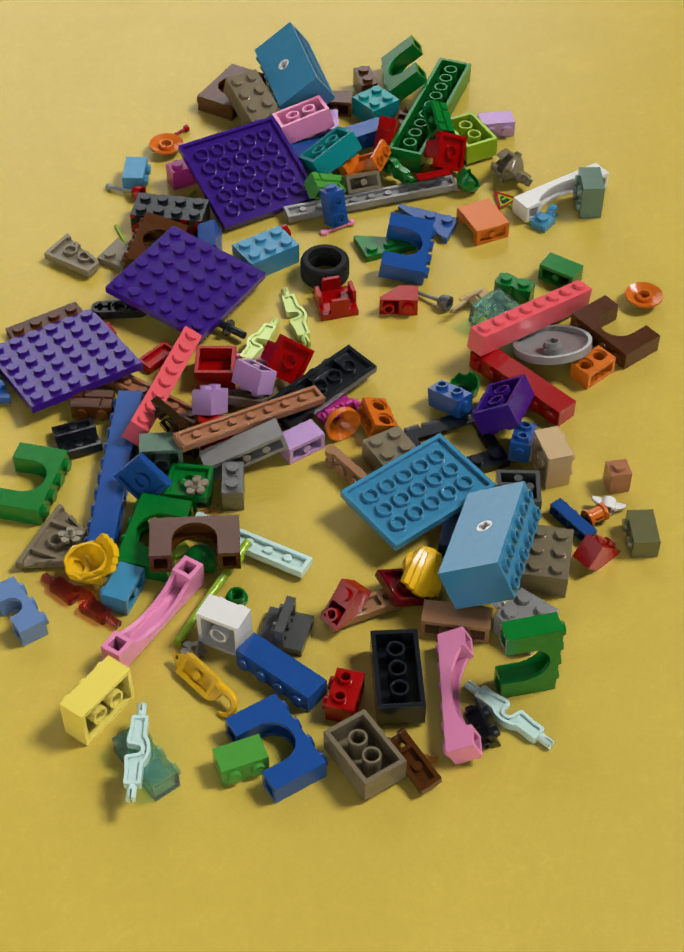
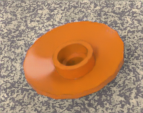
[149,133,184,155]
[625,282,663,308]

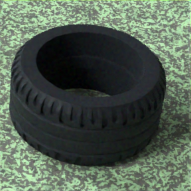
[300,244,349,290]

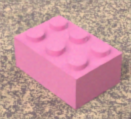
[272,95,334,144]

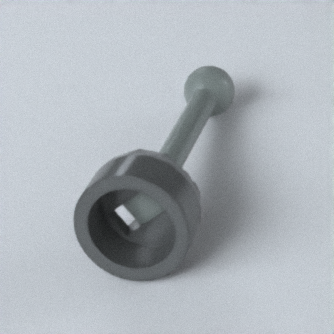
[418,291,453,311]

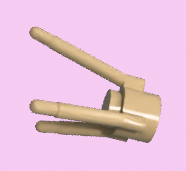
[451,287,489,326]

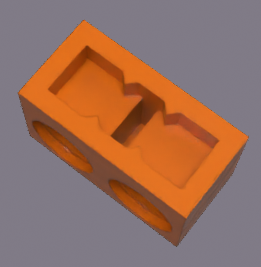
[569,345,616,390]
[357,397,398,438]

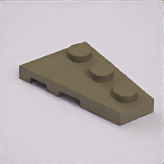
[44,233,100,277]

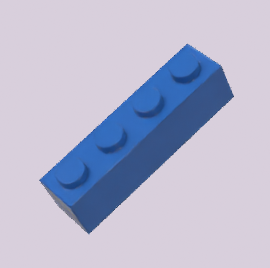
[549,498,597,542]

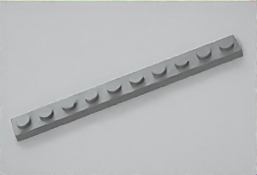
[283,174,458,223]

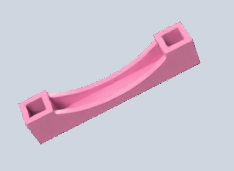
[100,555,205,667]
[435,626,483,765]

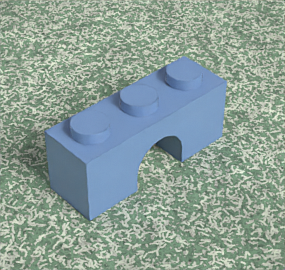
[0,576,49,647]

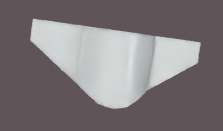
[592,496,626,516]

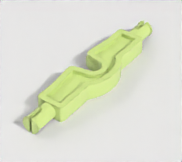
[281,287,311,348]
[240,318,279,361]

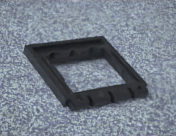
[404,410,510,474]

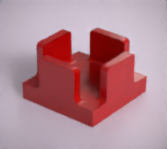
[424,131,467,172]
[312,275,359,321]
[260,334,315,384]

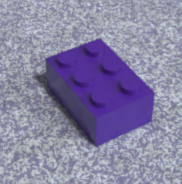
[472,374,535,435]

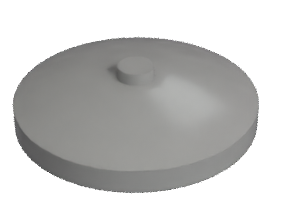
[513,325,592,365]

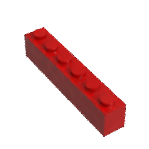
[469,349,576,427]

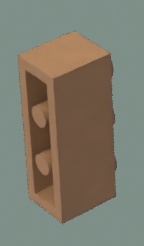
[420,599,493,644]

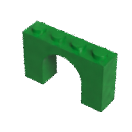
[381,35,427,102]
[0,442,72,526]
[116,492,194,582]
[494,612,566,698]

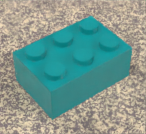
[298,126,362,174]

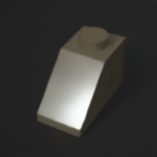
[342,170,382,194]

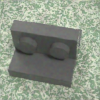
[259,596,314,657]

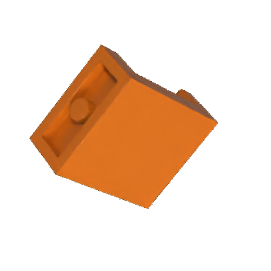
[338,139,391,176]
[456,198,510,246]

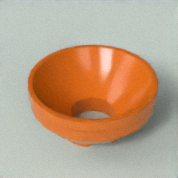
[324,407,360,441]

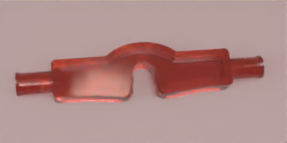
[41,572,122,629]

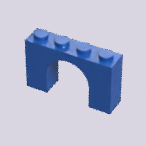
[378,212,436,285]
[225,693,328,804]

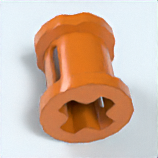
[580,502,610,526]

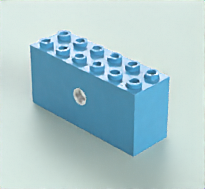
[255,22,335,110]
[438,481,541,610]

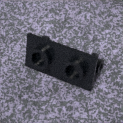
[464,697,501,749]

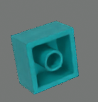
[352,85,399,121]

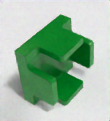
[164,463,214,514]

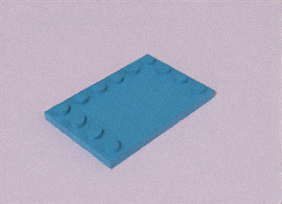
[340,433,496,551]

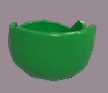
[456,165,480,193]
[449,371,480,399]
[183,544,218,573]

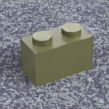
[622,509,661,558]

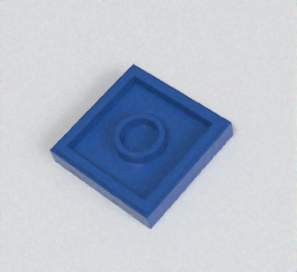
[113,452,173,501]

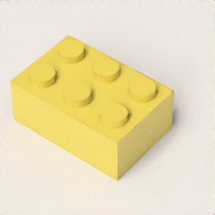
[59,655,135,746]

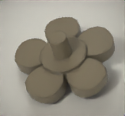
[184,475,209,495]
[58,527,84,544]
[180,641,207,658]

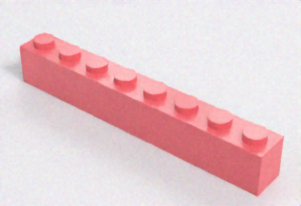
[467,280,592,357]
[121,326,202,446]

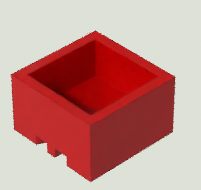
[194,346,237,390]

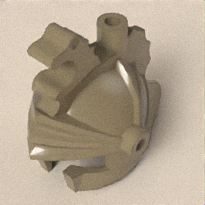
[491,148,533,187]

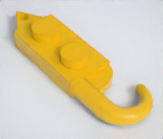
[172,652,238,718]

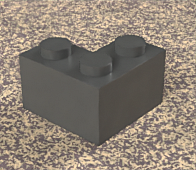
[495,469,542,520]

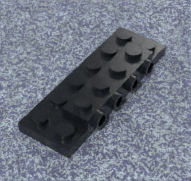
[265,345,377,429]

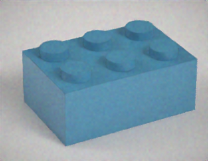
[232,226,299,276]

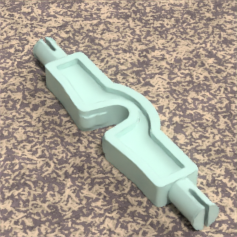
[464,680,555,749]
[123,702,151,803]

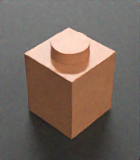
[603,459,632,494]

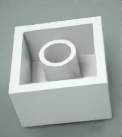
[196,594,252,656]

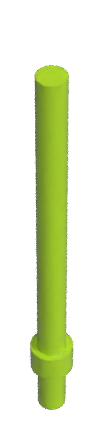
[173,539,252,646]

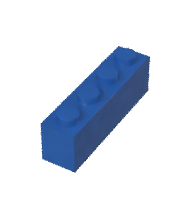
[236,632,327,712]

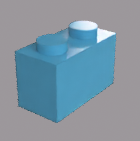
[122,157,151,189]
[100,561,147,616]

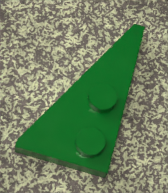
[354,235,417,262]

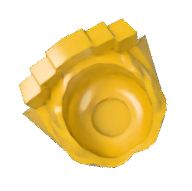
[63,533,119,585]
[400,546,443,599]

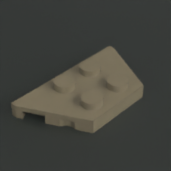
[16,504,88,569]

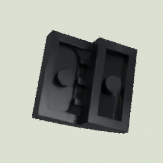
[51,417,103,459]

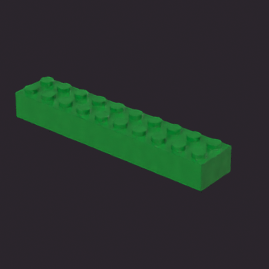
[389,58,471,172]

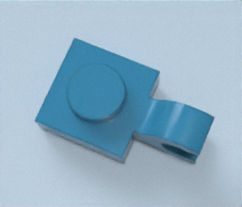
[530,204,558,233]

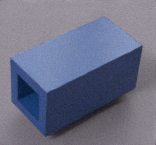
[319,184,349,228]
[198,219,222,250]
[428,380,473,419]
[508,421,537,463]

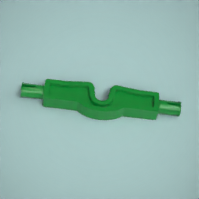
[372,151,417,185]

